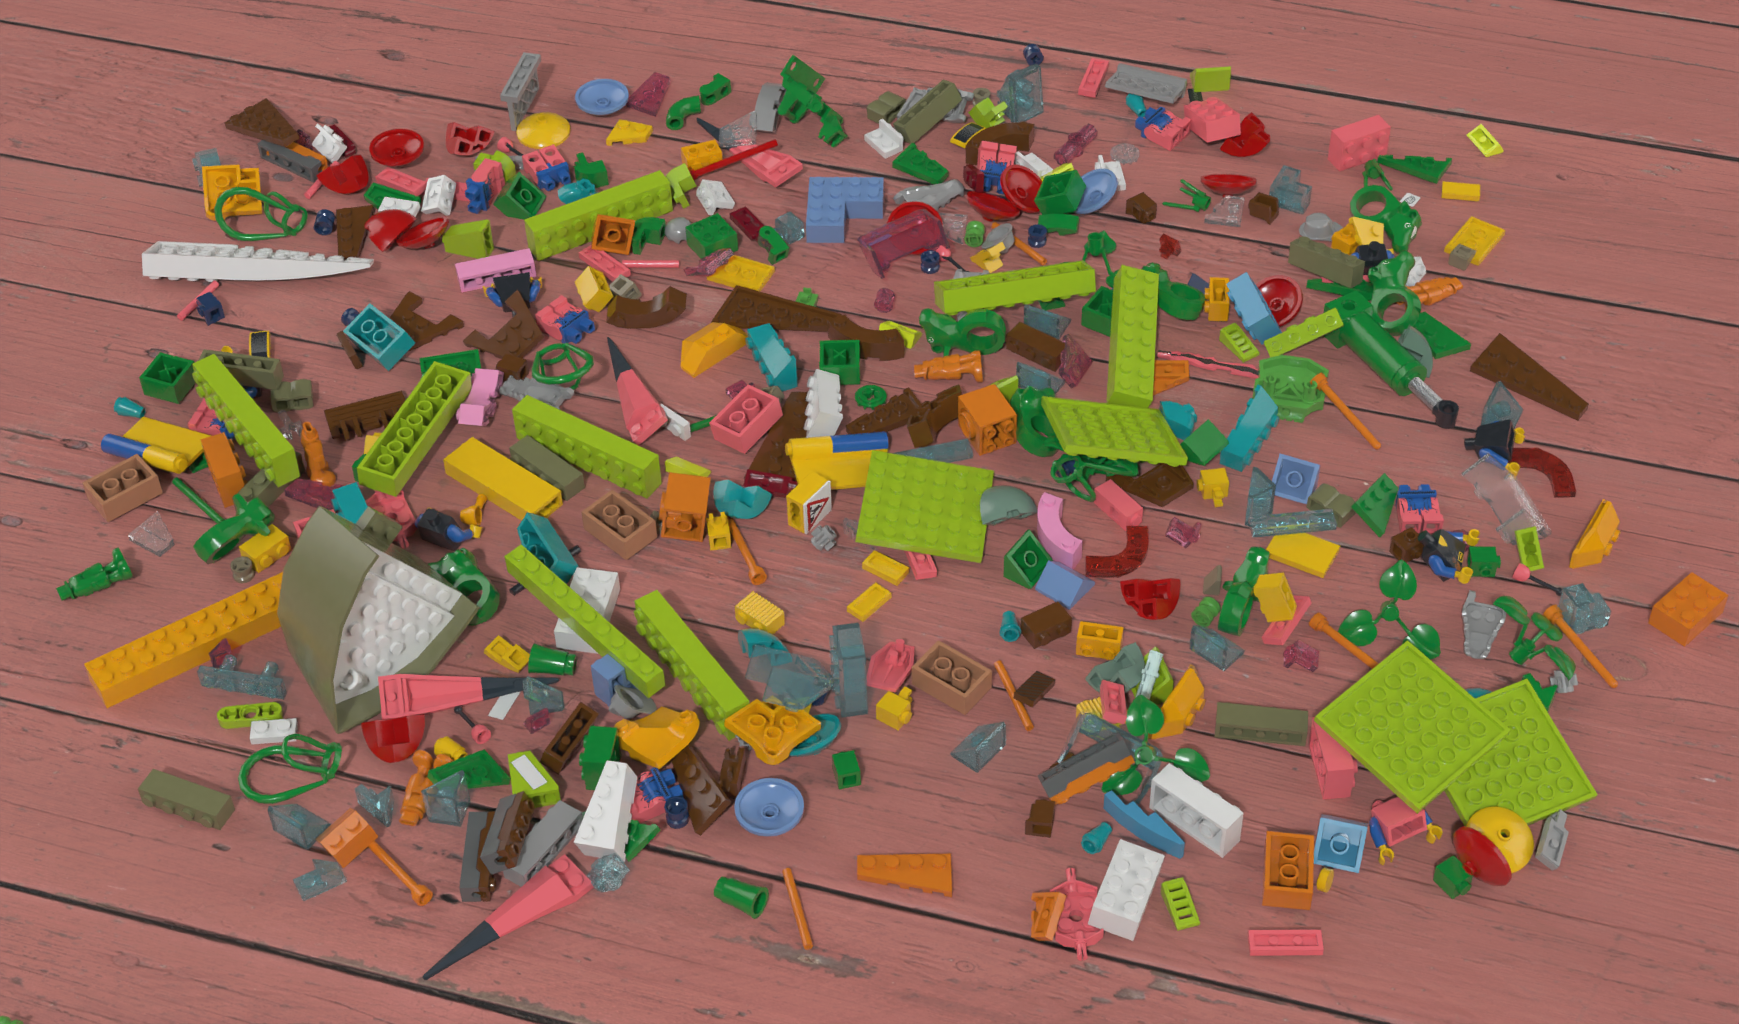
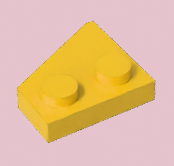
[606,119,653,146]
[1349,217,1384,245]

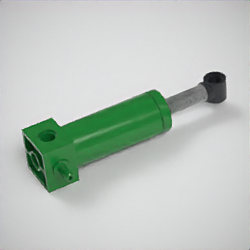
[1323,290,1459,429]

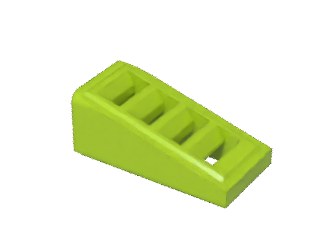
[1219,323,1259,363]
[1160,877,1200,931]

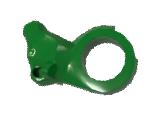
[1350,185,1422,254]
[1368,250,1421,336]
[1141,262,1206,320]
[919,308,1006,357]
[1009,386,1059,457]
[193,493,275,564]
[1218,547,1270,637]
[428,548,500,626]

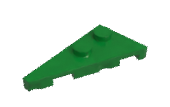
[1377,155,1452,184]
[1306,279,1373,301]
[582,811,661,862]

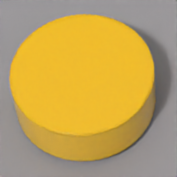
[1316,868,1334,893]

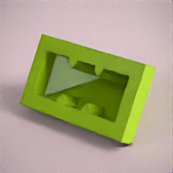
[1514,526,1544,571]

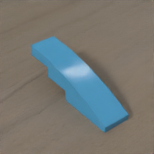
[1103,790,1185,859]

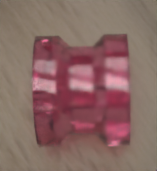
[874,288,896,313]

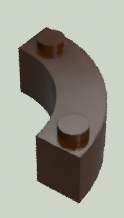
[966,121,1035,166]
[606,286,687,329]
[827,314,904,361]
[907,384,963,448]

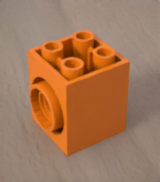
[958,384,1017,456]
[659,472,711,542]

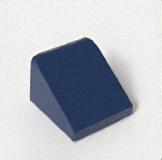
[1188,273,1209,294]

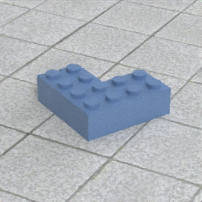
[806,177,884,243]

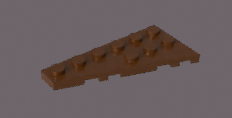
[224,98,300,147]
[711,285,842,332]
[1470,333,1589,421]
[744,392,809,482]

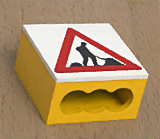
[786,472,832,534]

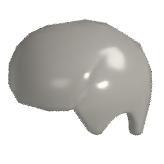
[665,217,691,244]

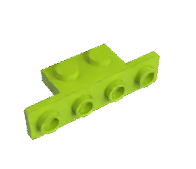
[1264,308,1344,358]

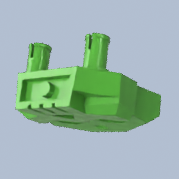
[1252,355,1329,423]

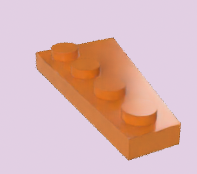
[857,853,952,898]

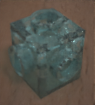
[586,853,630,893]

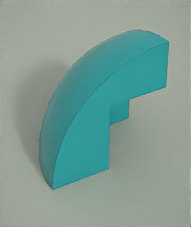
[713,480,772,519]
[738,628,792,667]

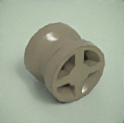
[973,88,991,107]
[230,556,255,583]

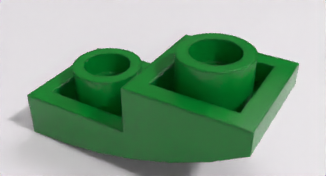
[1038,214,1079,236]

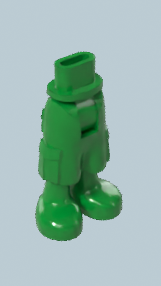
[56,547,133,601]

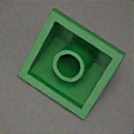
[1180,419,1229,466]
[1003,529,1053,589]

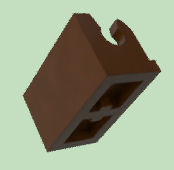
[718,747,746,799]

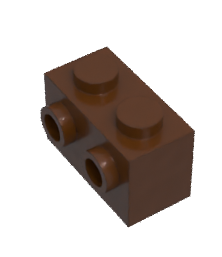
[1021,601,1072,649]

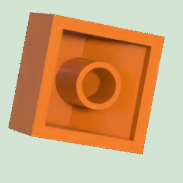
[591,214,635,255]
[316,808,379,868]

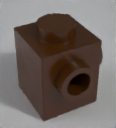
[1389,527,1424,563]

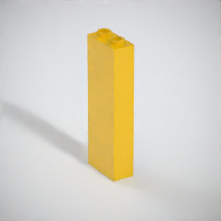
[443,437,563,521]

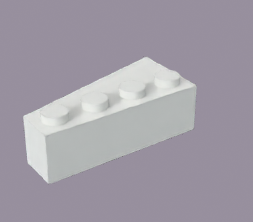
[804,369,843,438]
[574,760,637,862]

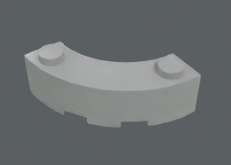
[749,82,787,134]

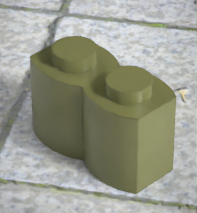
[867,91,906,124]
[271,379,313,412]
[1306,483,1356,528]

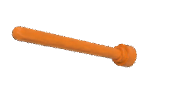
[1310,372,1381,450]
[725,515,767,585]
[1543,604,1618,688]
[1309,612,1379,669]
[368,840,433,906]

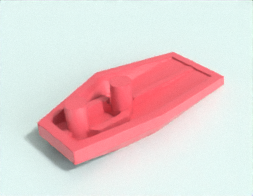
[865,639,915,692]

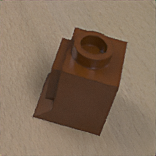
[1126,192,1157,224]
[1248,192,1279,225]
[1025,799,1055,838]

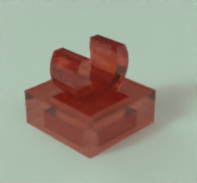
[1159,233,1181,260]

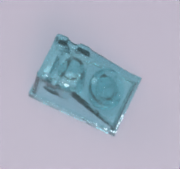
[997,64,1044,123]

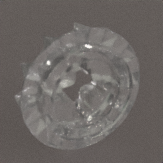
[1110,143,1140,165]

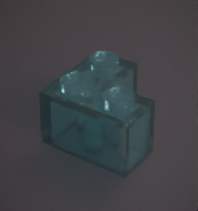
[192,148,221,187]
[1269,165,1312,214]
[1558,583,1611,634]

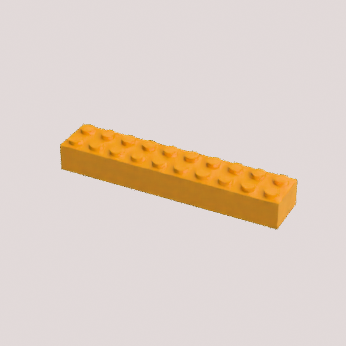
[84,572,283,708]

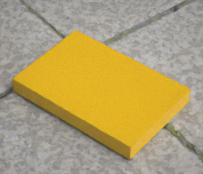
[1444,216,1505,266]
[707,252,775,292]
[1266,524,1340,578]

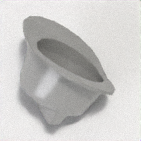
[1299,213,1343,241]
[981,223,1015,254]
[609,685,657,719]

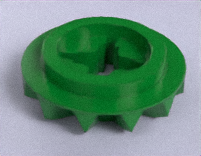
[855,385,887,410]

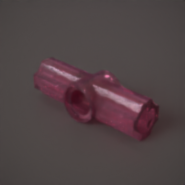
[1054,123,1098,165]

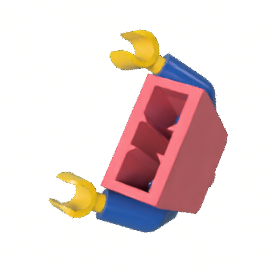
[1369,797,1442,865]

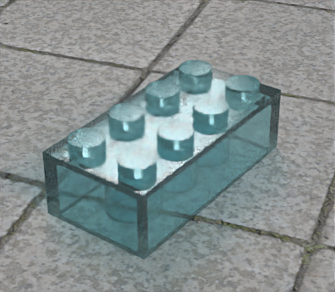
[829,622,868,718]

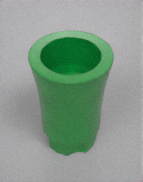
[528,643,577,676]
[714,876,769,919]

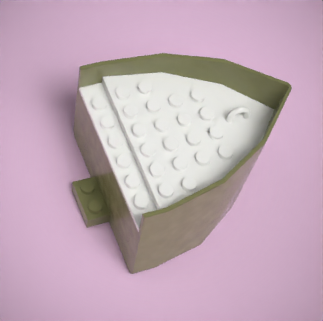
[277,505,480,734]

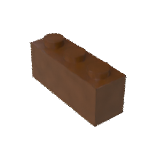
[1006,322,1069,372]
[540,702,599,774]

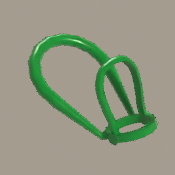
[214,187,308,241]
[531,343,594,390]
[1050,454,1139,502]
[238,734,342,804]

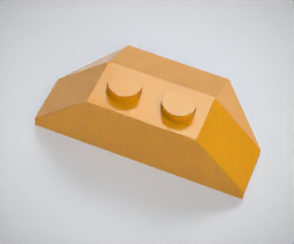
[681,322,748,378]
[1569,499,1621,569]
[1148,664,1206,740]

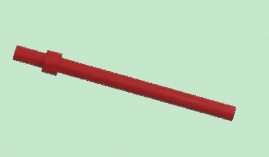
[689,139,778,180]

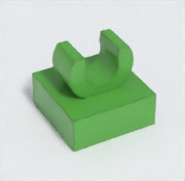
[796,287,818,307]

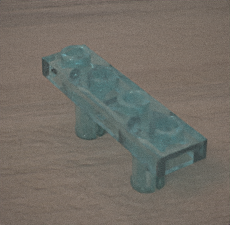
[197,655,287,700]

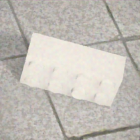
[554,567,620,654]
[1149,763,1244,858]
[1088,839,1165,941]

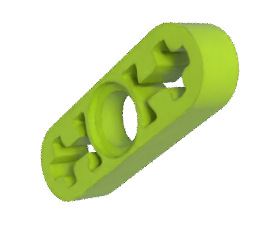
[217,702,284,729]

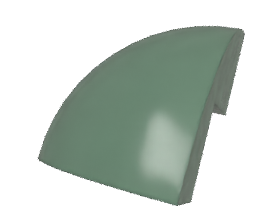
[1398,325,1433,378]
[980,485,1038,526]
[1085,642,1145,693]

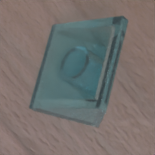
[1024,304,1071,339]
[1016,362,1066,394]
[1481,381,1523,429]
[1245,467,1276,526]
[1189,625,1245,671]
[950,722,1006,773]
[421,770,470,827]
[267,804,331,850]

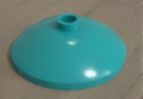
[789,714,841,757]

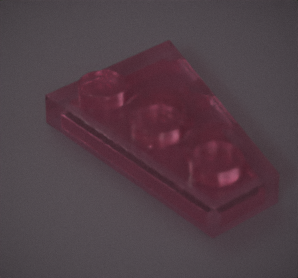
[626,72,670,117]
[285,479,360,513]

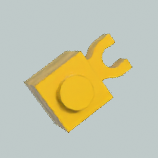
[1196,468,1229,507]
[706,512,731,551]
[876,686,912,731]

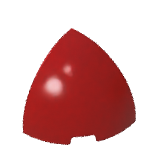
[1220,112,1270,157]
[446,122,495,156]
[316,155,369,194]
[364,209,417,252]
[1120,578,1181,620]
[361,714,425,763]

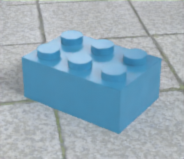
[1226,272,1282,345]

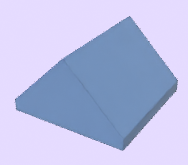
[1268,454,1320,504]
[1035,560,1095,610]

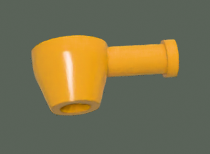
[460,494,487,526]

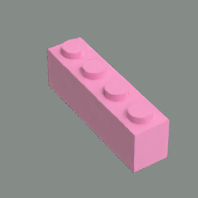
[455,248,536,292]

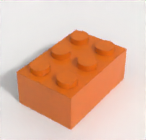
[200,432,247,508]
[1648,572,1729,647]
[1262,831,1314,910]

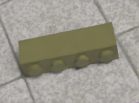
[893,79,962,144]
[1288,236,1365,288]
[198,349,284,390]
[509,435,585,501]
[232,451,305,512]
[1214,702,1308,746]
[138,769,235,830]

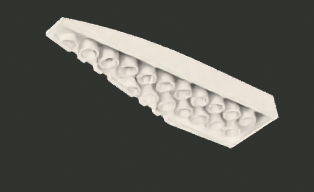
[142,241,374,282]

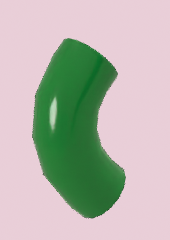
[666,96,701,130]

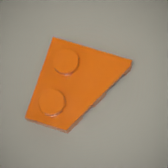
[1153,360,1189,396]
[1031,892,1066,941]

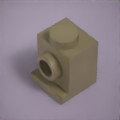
[609,274,642,299]

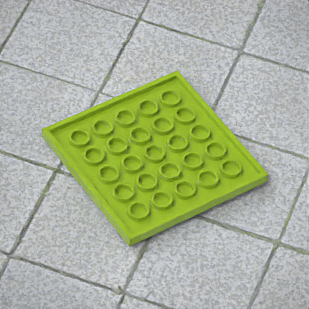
[1041,396,1188,467]
[855,450,994,563]
[1314,640,1511,814]
[1444,679,1598,836]

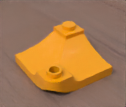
[202,165,262,221]
[724,695,821,765]
[614,706,700,769]

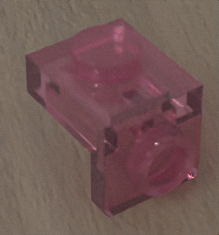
[1165,517,1201,548]
[1283,640,1319,672]

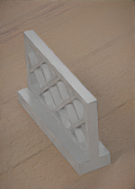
[500,52,541,131]
[1105,63,1187,103]

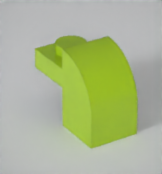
[968,97,1008,128]
[473,150,516,183]
[666,163,696,209]

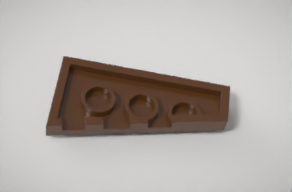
[336,205,374,260]
[846,387,921,434]
[672,745,731,836]

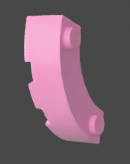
[456,368,504,426]
[1037,492,1082,569]

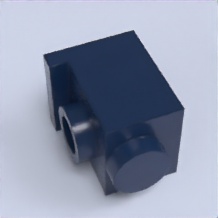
[196,292,225,326]

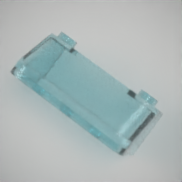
[745,644,835,712]
[1057,711,1163,804]

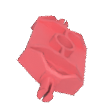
[365,490,418,548]
[1050,868,1104,961]

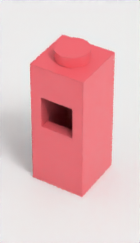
[1094,479,1143,531]

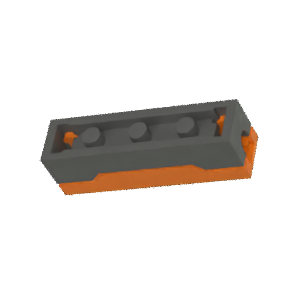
[257,140,328,183]
[1037,732,1135,805]

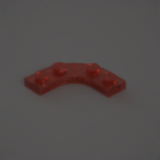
[1508,448,1576,498]
[1085,526,1149,578]

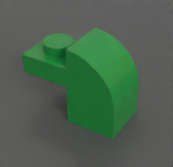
[574,152,609,188]
[631,217,666,255]

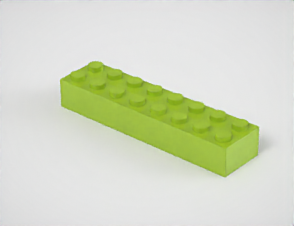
[524,170,673,261]
[934,260,1096,315]
[1106,265,1159,408]
[192,354,300,487]
[357,361,472,497]
[512,395,662,499]
[634,590,749,741]

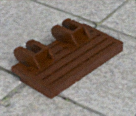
[324,390,406,441]

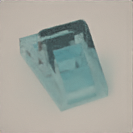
[522,676,564,715]
[355,783,394,828]
[293,859,347,901]

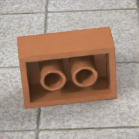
[82,454,163,522]
[582,489,657,560]
[912,640,992,715]

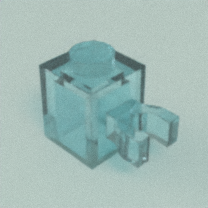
[774,211,804,245]

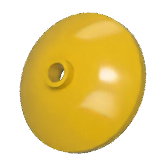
[516,112,570,149]
[1465,807,1534,874]

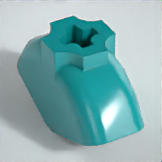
[558,178,599,204]
[1159,401,1197,440]

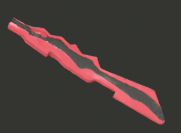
[1157,350,1258,379]

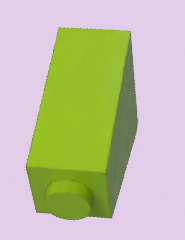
[442,219,494,259]
[508,751,561,808]

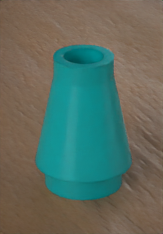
[1126,93,1146,117]
[114,397,146,419]
[999,611,1021,642]
[1081,822,1112,854]

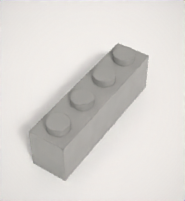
[503,800,583,887]

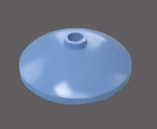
[575,79,629,116]
[1074,169,1118,214]
[734,778,804,837]

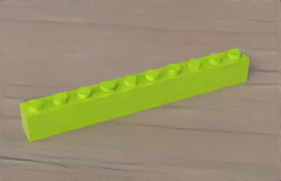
[504,544,665,698]

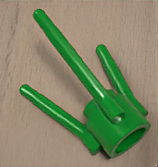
[1362,159,1393,191]
[1162,179,1211,212]

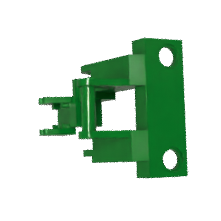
[778,55,848,148]

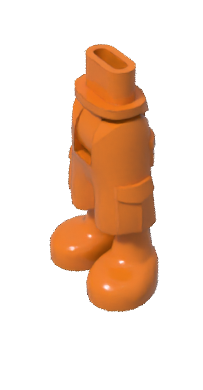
[1396,277,1463,310]
[914,350,983,383]
[301,422,336,488]
[399,750,453,826]

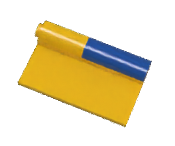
[101,417,211,474]
[785,431,888,490]

